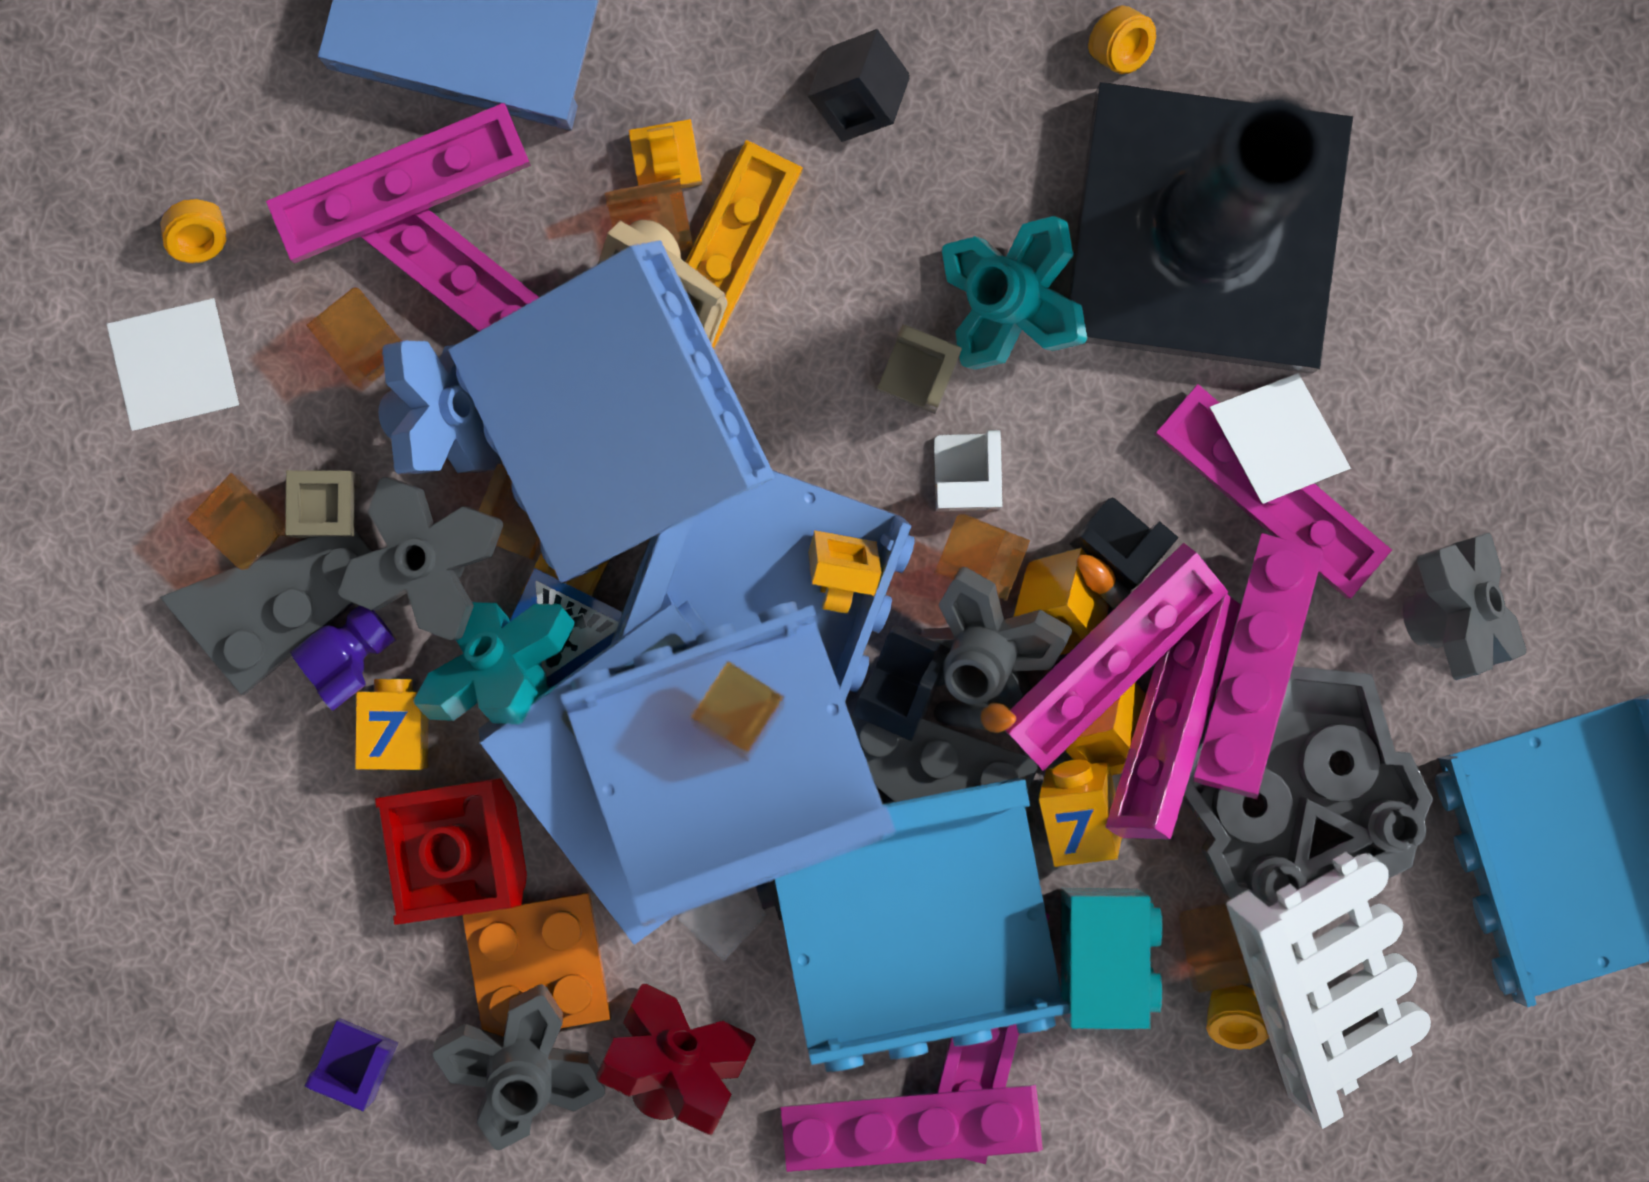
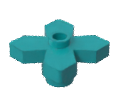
[942,216,1087,370]
[413,602,575,725]

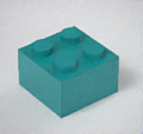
[1061,888,1162,1029]

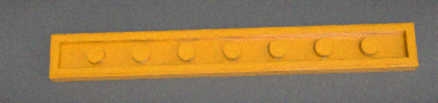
[521,140,803,596]

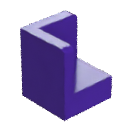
[304,1018,399,1111]

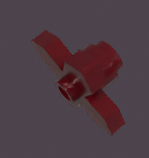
[596,984,756,1135]

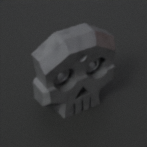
[1183,666,1433,907]

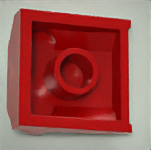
[375,778,527,925]

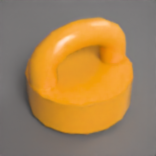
[1088,5,1156,74]
[160,199,227,264]
[1206,983,1269,1050]

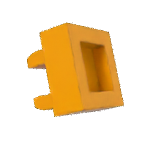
[629,119,703,196]
[808,530,881,614]

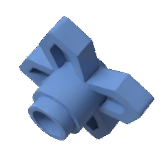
[378,341,501,474]

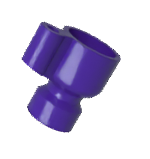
[290,605,397,711]

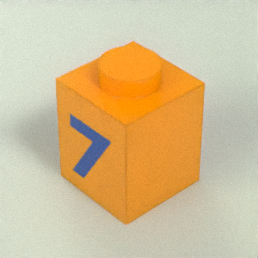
[356,679,429,770]
[1039,759,1122,867]

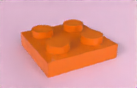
[462,892,612,1037]

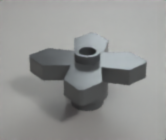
[338,477,503,640]
[1403,533,1527,680]
[920,567,1072,710]
[433,984,605,1150]

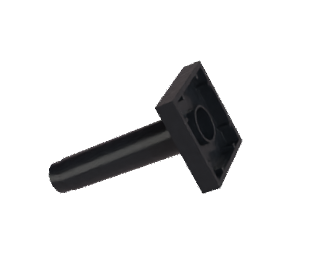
[1068,82,1353,374]

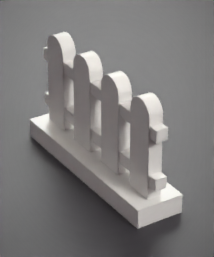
[1226,852,1431,1129]

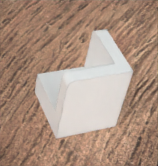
[934,430,1002,512]

